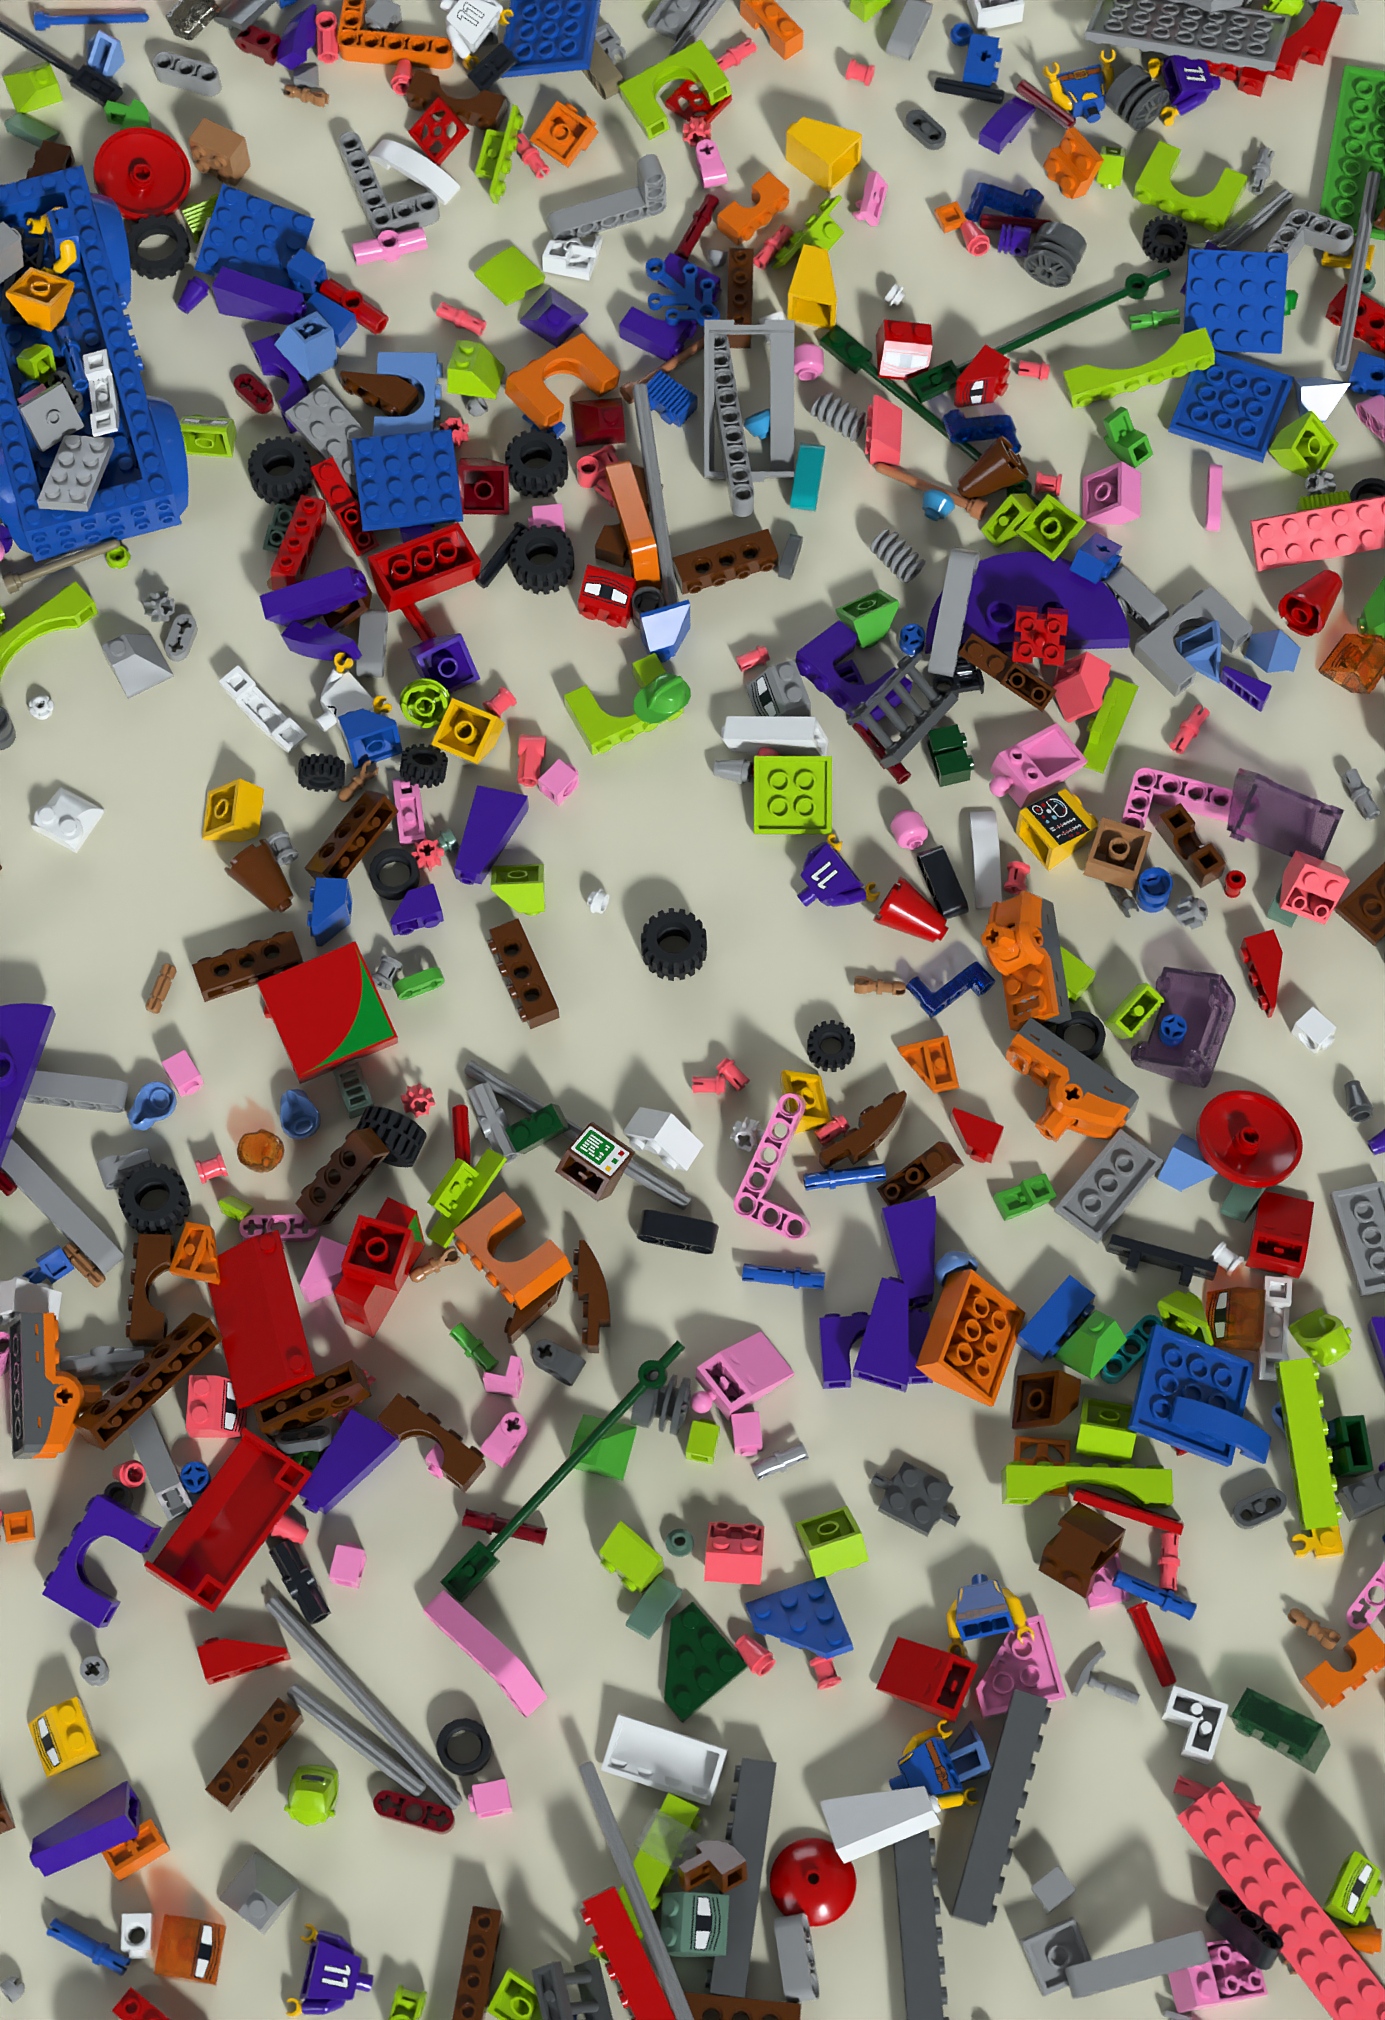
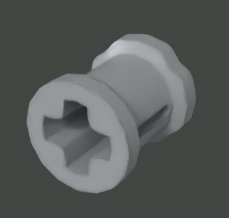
[267,831,298,866]
[371,955,402,990]
[80,1656,109,1686]

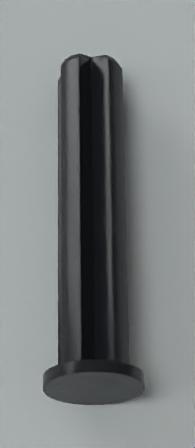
[475,522,529,588]

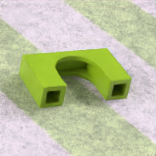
[619,39,732,140]
[1133,140,1248,232]
[564,653,683,756]

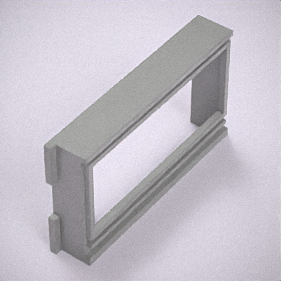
[704,320,795,482]

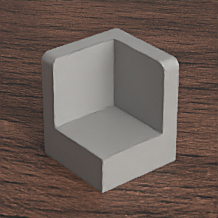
[1031,1866,1076,1914]

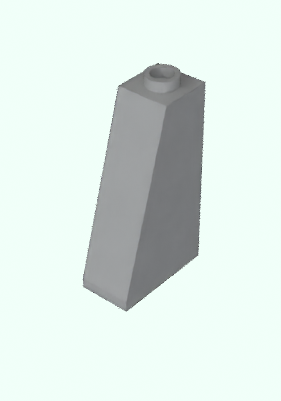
[127,1409,193,1521]

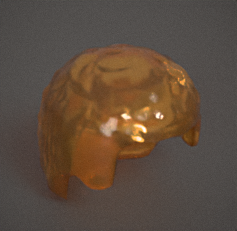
[237,1129,285,1173]

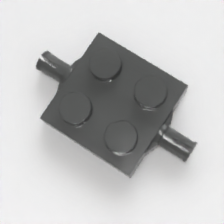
[871,1461,961,1537]

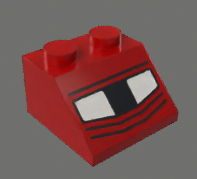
[876,319,933,381]
[954,344,1011,408]
[578,564,636,629]

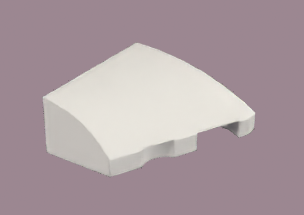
[542,236,602,280]

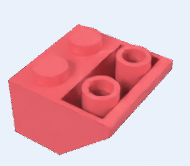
[865,395,902,466]
[1052,652,1111,723]
[1279,850,1350,925]
[704,1521,765,1585]

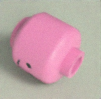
[794,342,824,381]
[890,810,928,850]

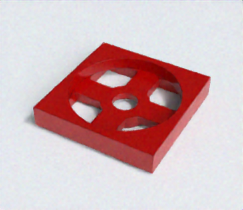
[665,79,732,124]
[408,96,470,166]

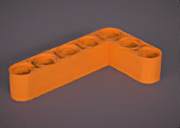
[337,0,454,69]
[604,460,661,591]

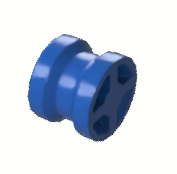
[899,624,925,656]
[1158,1014,1187,1047]
[181,1462,211,1494]

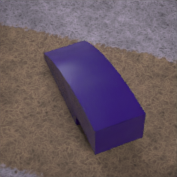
[277,4,317,70]
[978,96,1036,155]
[281,620,362,661]

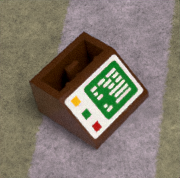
[555,1122,635,1202]

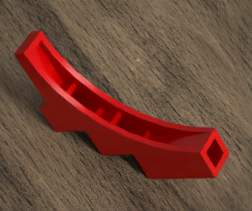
[1200,0,1343,97]

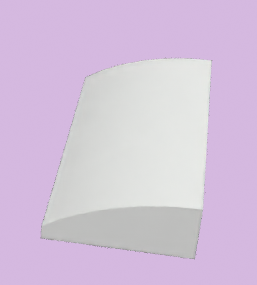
[601,1713,729,1806]

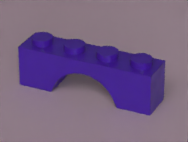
[252,333,310,434]

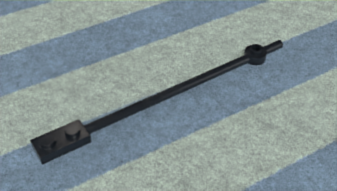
[0,21,123,107]

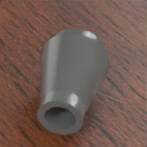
[1344,1080,1373,1122]

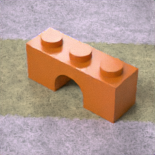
[740,0,804,61]
[717,172,789,246]
[1300,1625,1385,1710]

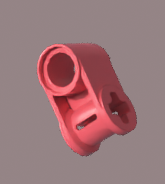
[577,445,620,488]

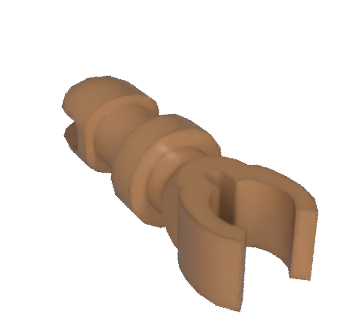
[283,84,329,107]
[338,760,379,802]
[854,976,906,996]
[410,1246,461,1283]
[1288,1608,1341,1651]

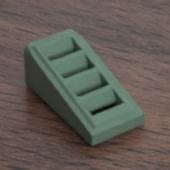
[333,1062,374,1119]

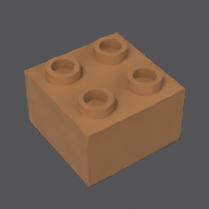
[189,118,251,187]

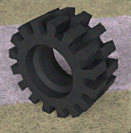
[1142,215,1188,263]
[399,744,448,788]
[298,754,345,792]
[807,1020,855,1072]

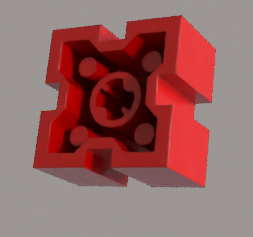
[1012,605,1068,666]

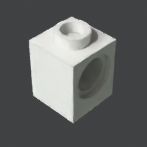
[1291,1007,1337,1054]
[121,1913,156,1958]

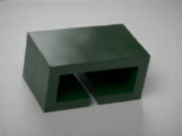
[926,724,974,787]
[505,1103,571,1154]
[1325,1415,1374,1478]

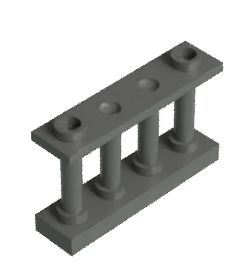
[847,653,958,769]
[532,1958,613,2020]

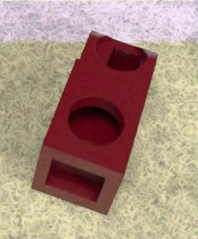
[234,25,280,66]

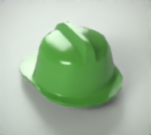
[633,673,691,724]

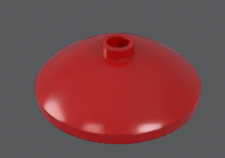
[769,1838,857,1927]

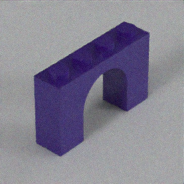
[619,252,722,362]
[795,620,913,730]
[819,1309,933,1389]
[42,1494,162,1628]

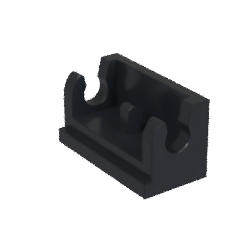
[467,42,520,91]

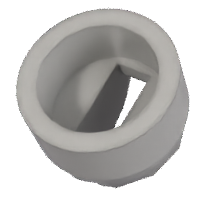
[708,249,728,268]
[467,397,488,416]
[0,1977,25,2003]

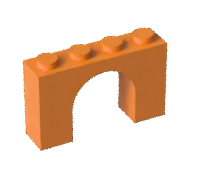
[505,333,621,430]
[453,1192,572,1310]

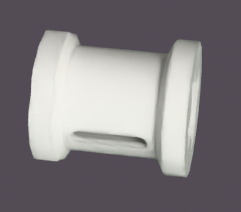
[1208,1241,1245,1277]

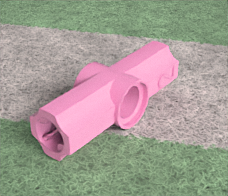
[351,227,428,265]

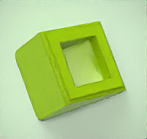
[218,1196,253,1223]

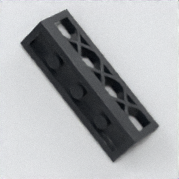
[0,227,46,326]

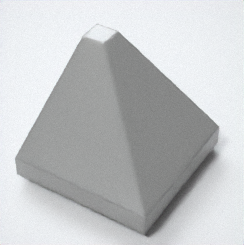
[293,65,319,88]

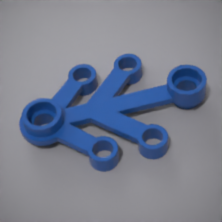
[646,258,720,326]

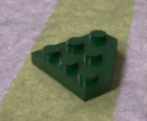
[664,1602,748,1723]

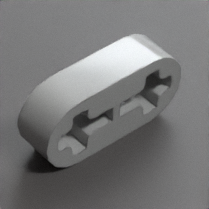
[164,614,198,662]

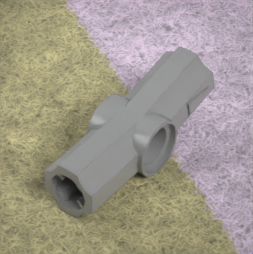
[467,1082,520,1164]
[60,1346,145,1380]

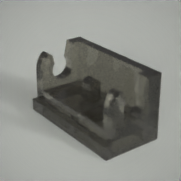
[166,0,221,42]

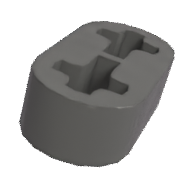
[48,371,84,413]
[778,534,803,580]

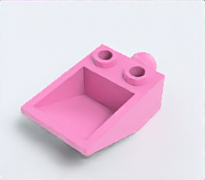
[989,723,1088,809]
[691,1331,794,1421]

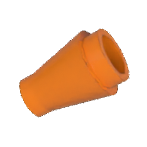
[1340,1925,1382,1955]

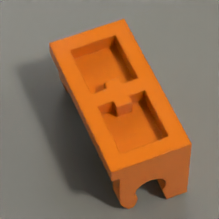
[101,1818,170,1881]

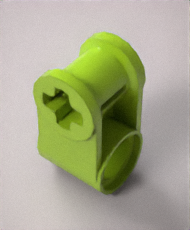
[389,1984,427,2020]

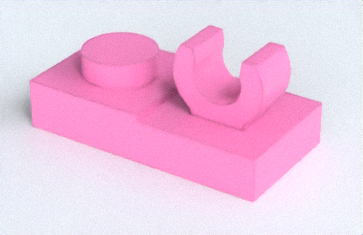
[852,171,888,226]

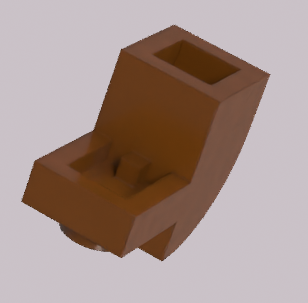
[678,1840,747,1894]

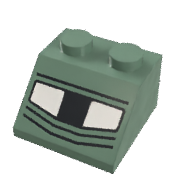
[660,1892,730,1958]

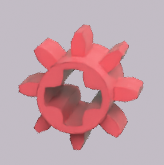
[683,117,711,147]
[439,417,469,448]
[411,837,444,871]
[401,1083,435,1118]

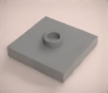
[17,382,84,452]
[1020,1917,1092,1996]

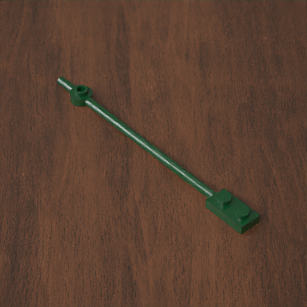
[908,267,1171,404]
[820,324,1040,506]
[440,1340,685,1602]

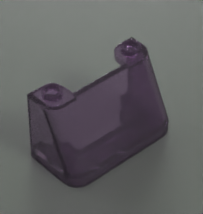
[1226,768,1344,860]
[1131,967,1236,1088]

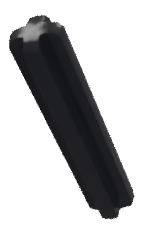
[934,77,1005,104]

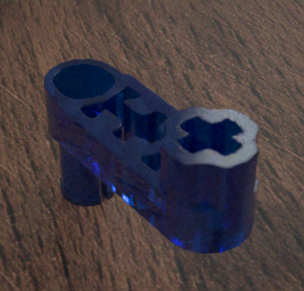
[965,182,1044,222]
[942,409,1022,454]
[906,961,995,1018]

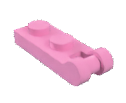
[392,778,426,846]

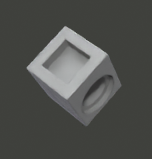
[365,0,402,33]

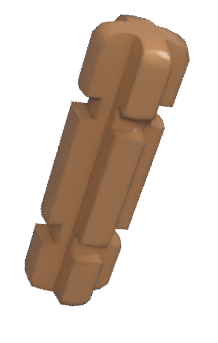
[145,963,177,1014]
[62,1242,106,1288]

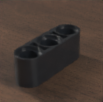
[916,845,969,920]
[636,1210,719,1254]
[1205,1889,1284,1970]

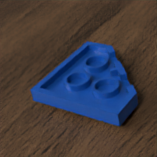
[745,1576,854,1659]

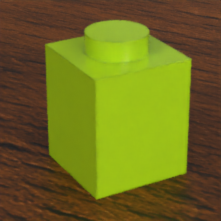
[686,1419,720,1465]

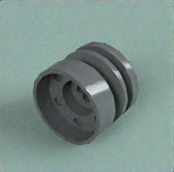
[1105,65,1170,131]
[1024,222,1087,288]
[631,1371,691,1436]

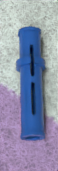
[57,326,89,391]
[803,1163,886,1191]
[742,1263,825,1290]
[1112,1569,1197,1621]
[46,1918,131,1976]

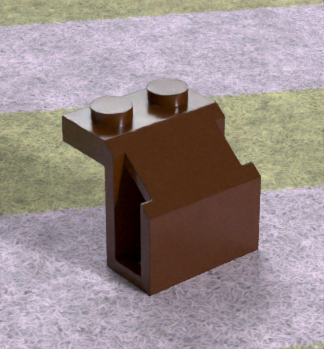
[1038,1502,1126,1599]

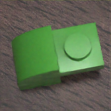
[104,99,152,130]
[1103,406,1153,468]

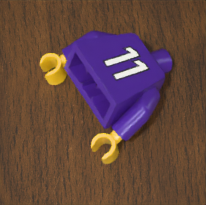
[1148,55,1221,126]
[797,834,880,907]
[285,1924,373,2017]

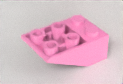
[1168,1940,1268,2013]

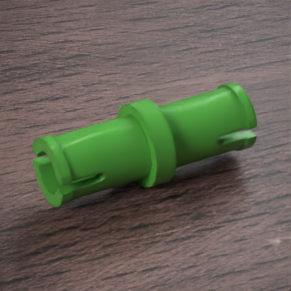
[1129,308,1180,331]
[449,1323,499,1373]

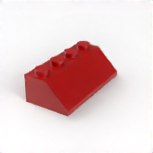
[367,523,481,613]

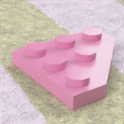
[975,1614,1066,1719]

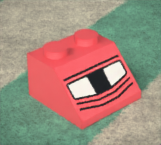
[186,1375,247,1438]

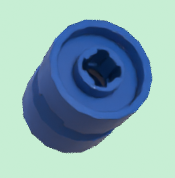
[1135,867,1173,913]

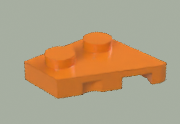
[898,1035,960,1094]
[169,1221,220,1285]

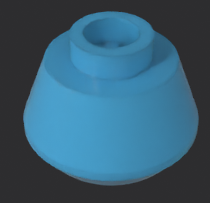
[743,409,770,440]
[922,489,955,521]

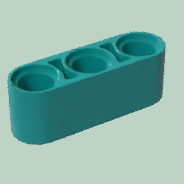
[790,443,825,511]
[1100,1315,1164,1385]

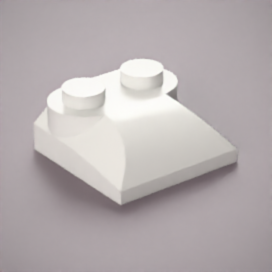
[31,787,104,853]

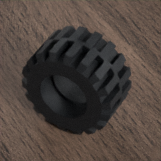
[505,428,569,498]
[248,436,313,505]
[510,524,575,595]
[641,908,707,981]
[356,1106,427,1168]
[118,1163,191,1234]

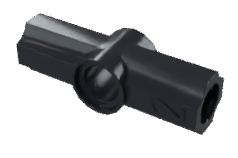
[269,1540,331,1625]

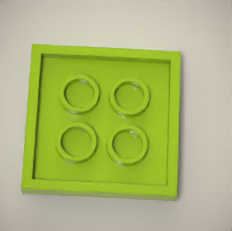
[754,756,832,834]

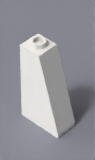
[721,716,829,756]
[820,1786,941,1864]

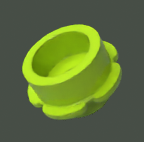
[106,545,131,569]

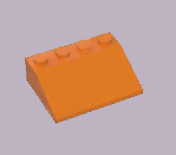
[915,1269,1026,1407]

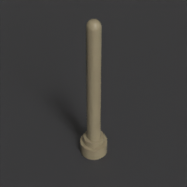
[2,539,120,594]

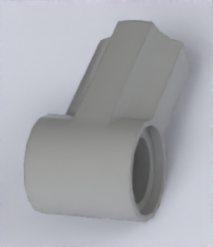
[97,1148,153,1190]

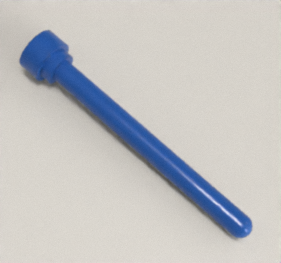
[34,11,149,31]

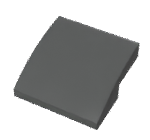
[213,0,276,32]

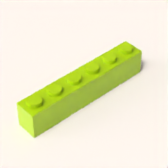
[1274,1357,1342,1530]
[589,1793,702,1963]

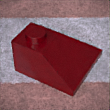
[572,398,625,447]
[458,458,509,515]

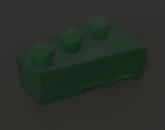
[1231,1687,1331,1774]

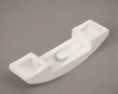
[369,139,460,205]
[83,349,119,437]
[219,665,308,753]
[969,811,1002,909]
[1258,1276,1292,1381]

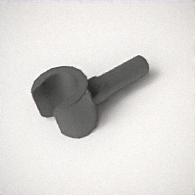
[1108,886,1139,918]

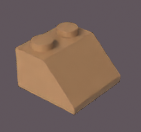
[1083,817,1152,891]

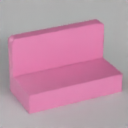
[483,1355,524,1399]

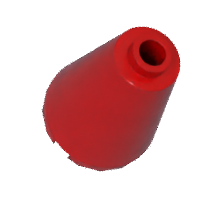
[1278,570,1343,637]
[873,876,949,943]

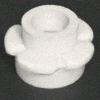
[884,284,906,306]
[29,695,54,719]
[587,889,609,914]

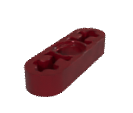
[373,1790,455,1834]

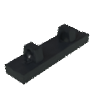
[1107,1234,1219,1287]

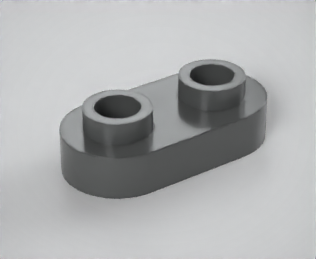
[905,109,946,150]
[275,1426,332,1456]
[1232,1488,1287,1529]

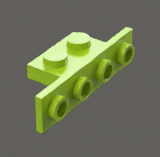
[475,105,524,204]
[771,195,844,270]
[1083,678,1139,774]
[427,1148,507,1249]

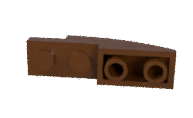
[958,632,1057,712]
[819,1090,907,1170]
[573,1240,611,1353]

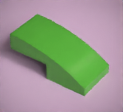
[993,1173,1057,1221]

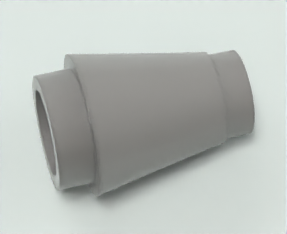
[713,759,753,784]

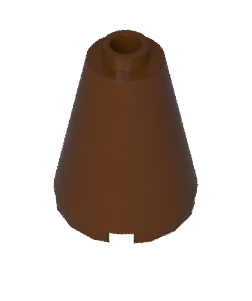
[957,436,1029,500]
[224,839,294,913]

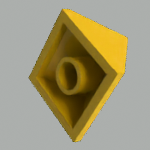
[780,1070,832,1134]

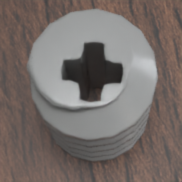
[811,391,866,442]
[870,529,926,583]

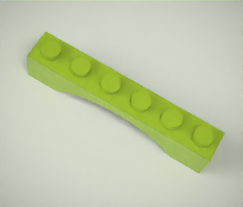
[1063,327,1215,408]
[0,581,98,680]
[1001,1461,1173,1508]

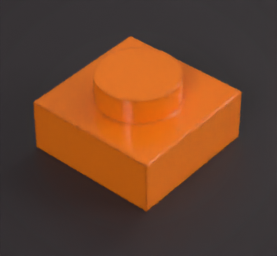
[934,201,967,233]
[3,1510,36,1544]

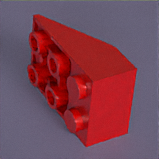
[1245,1191,1314,1279]
[876,1637,978,1724]

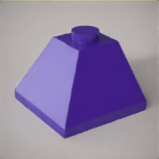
[519,288,588,348]
[408,633,480,694]

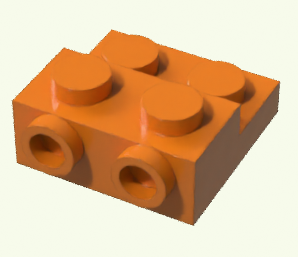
[529,101,599,168]
[1043,127,1104,199]

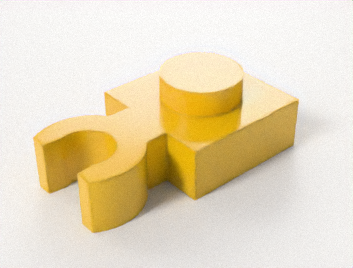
[1291,1525,1344,1559]

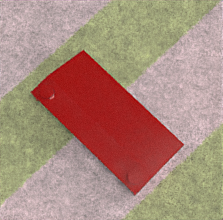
[208,1230,316,1409]
[144,1427,312,1613]

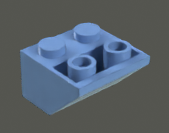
[274,311,338,381]

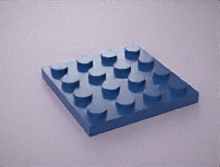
[501,0,601,78]
[194,184,315,290]
[1183,249,1288,354]
[1168,352,1294,463]
[352,429,463,531]
[1128,1324,1255,1467]

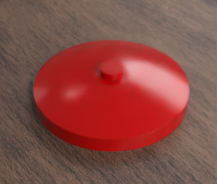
[93,127,191,222]
[1196,1090,1303,1188]

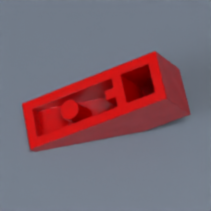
[197,1637,291,1685]

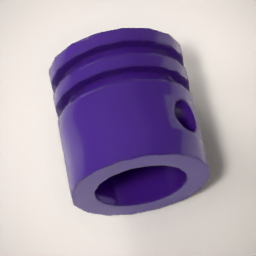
[998,223,1032,257]

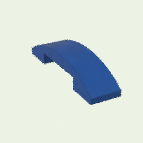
[1169,1396,1271,1464]

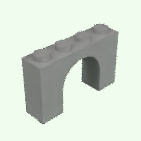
[1133,586,1253,697]

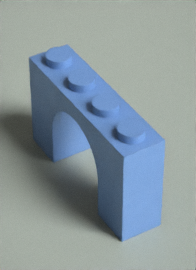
[373,352,443,437]

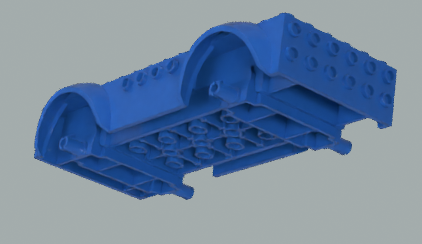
[0,165,189,562]

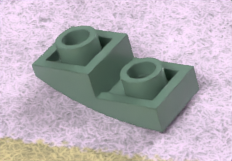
[263,504,296,553]
[1220,1183,1267,1223]
[626,1576,682,1640]

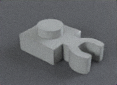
[595,23,626,65]

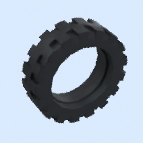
[126,215,191,280]

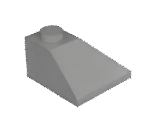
[101,634,174,699]
[219,1852,301,1935]

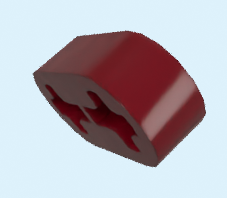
[234,373,274,414]

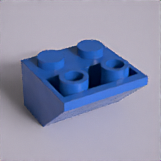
[307,877,353,947]

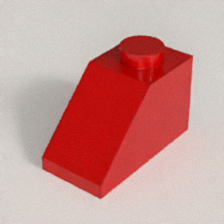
[950,1107,1004,1163]

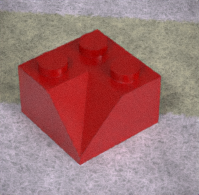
[341,1215,415,1291]

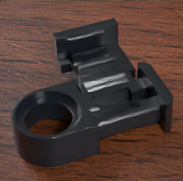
[932,651,985,698]

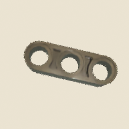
[582,39,625,100]

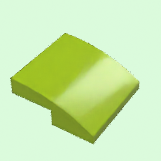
[474,245,545,306]

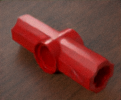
[318,278,389,335]

